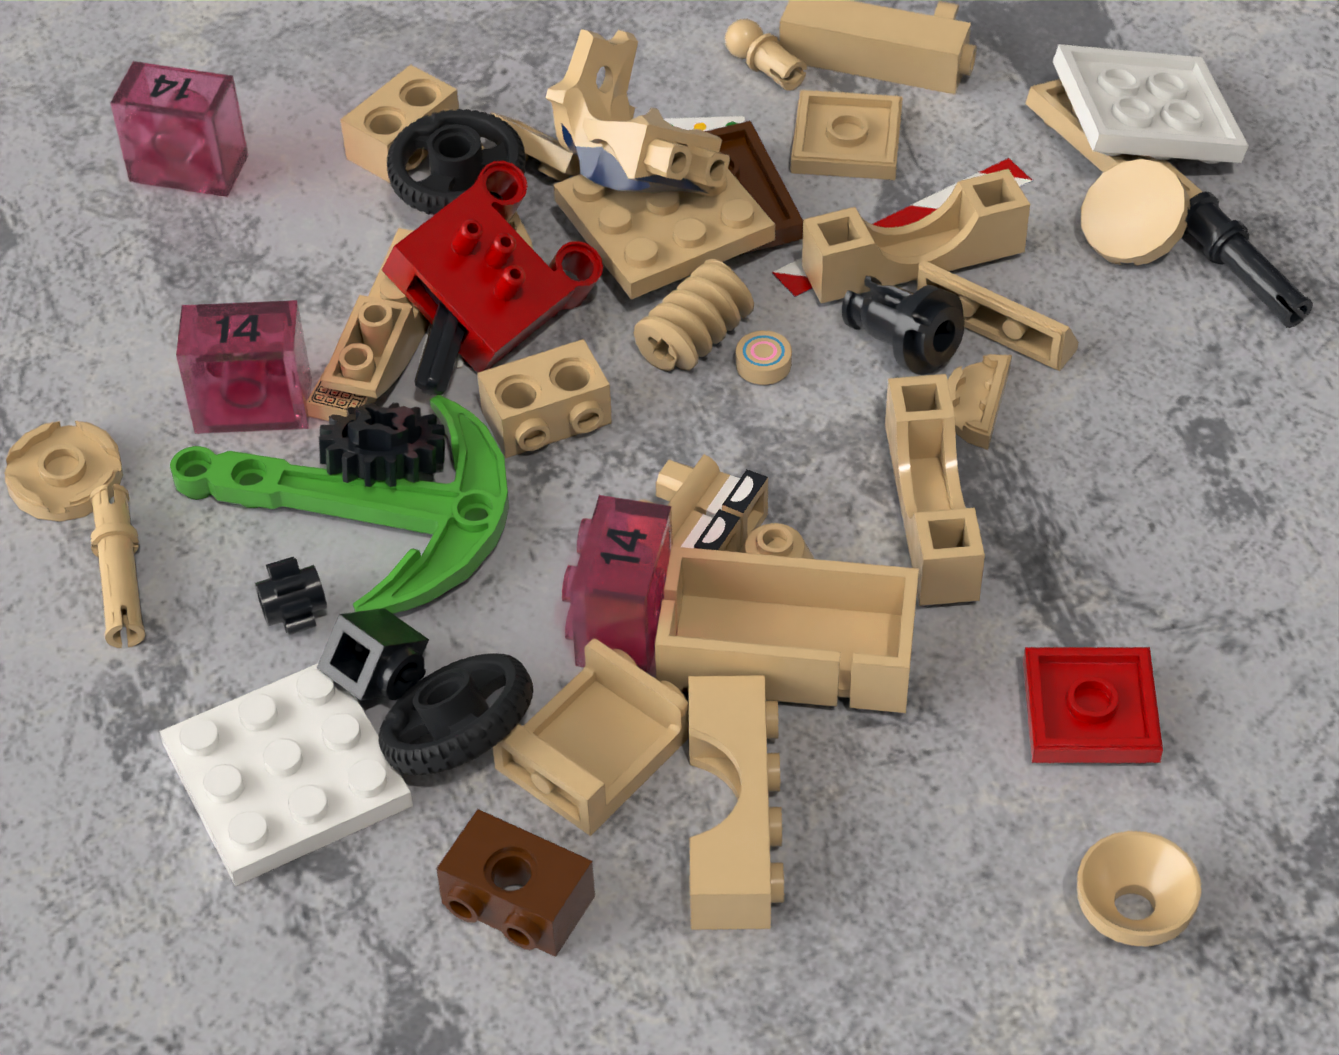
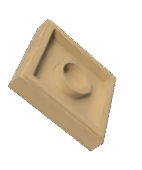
[791,90,903,180]

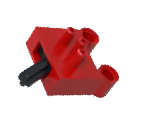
[382,161,603,396]

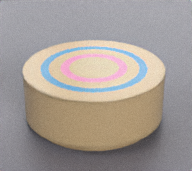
[736,330,792,385]

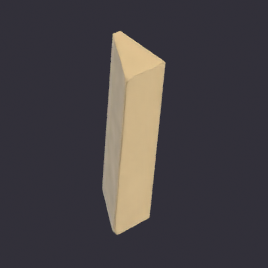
[917,260,1079,371]

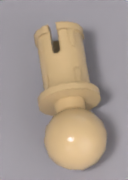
[725,19,807,91]

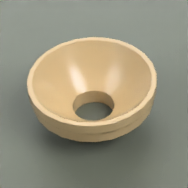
[1077,831,1201,946]

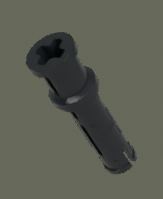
[1184,191,1313,328]

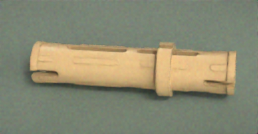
[90,484,145,648]

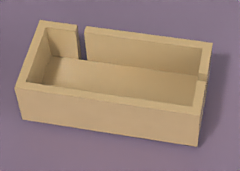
[655,546,919,713]

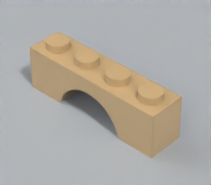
[802,169,1030,303]
[885,374,985,606]
[688,675,784,930]

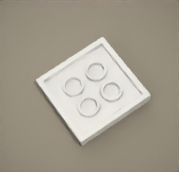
[1053,44,1249,164]
[159,663,413,886]

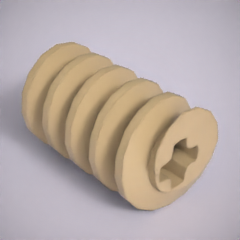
[633,259,754,371]

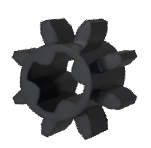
[255,557,327,635]

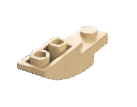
[321,228,430,398]

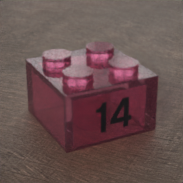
[110,61,249,197]
[176,300,312,434]
[562,495,673,674]

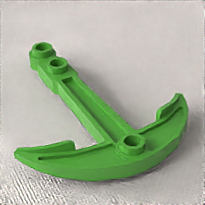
[170,395,509,614]

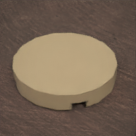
[1081,159,1190,265]
[4,421,123,522]

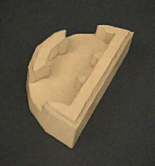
[948,354,1012,450]

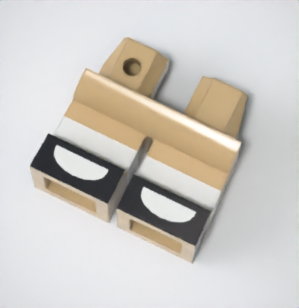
[629,454,768,570]

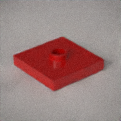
[1023,647,1163,763]

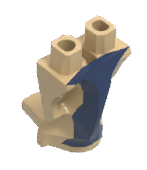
[546,29,730,194]

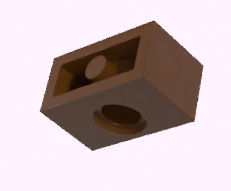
[436,809,595,957]

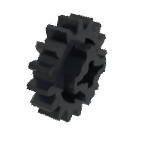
[318,403,445,487]

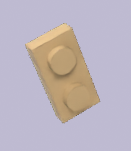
[491,112,581,181]

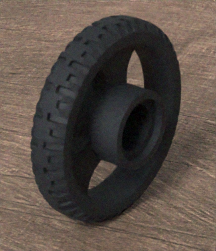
[387,109,526,215]
[378,653,534,775]

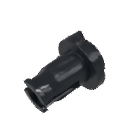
[842,276,964,375]

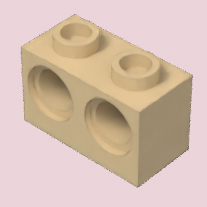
[340,64,459,183]
[477,339,612,458]

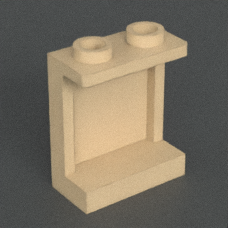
[493,639,689,836]

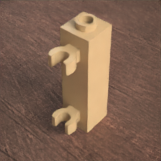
[779,0,977,94]

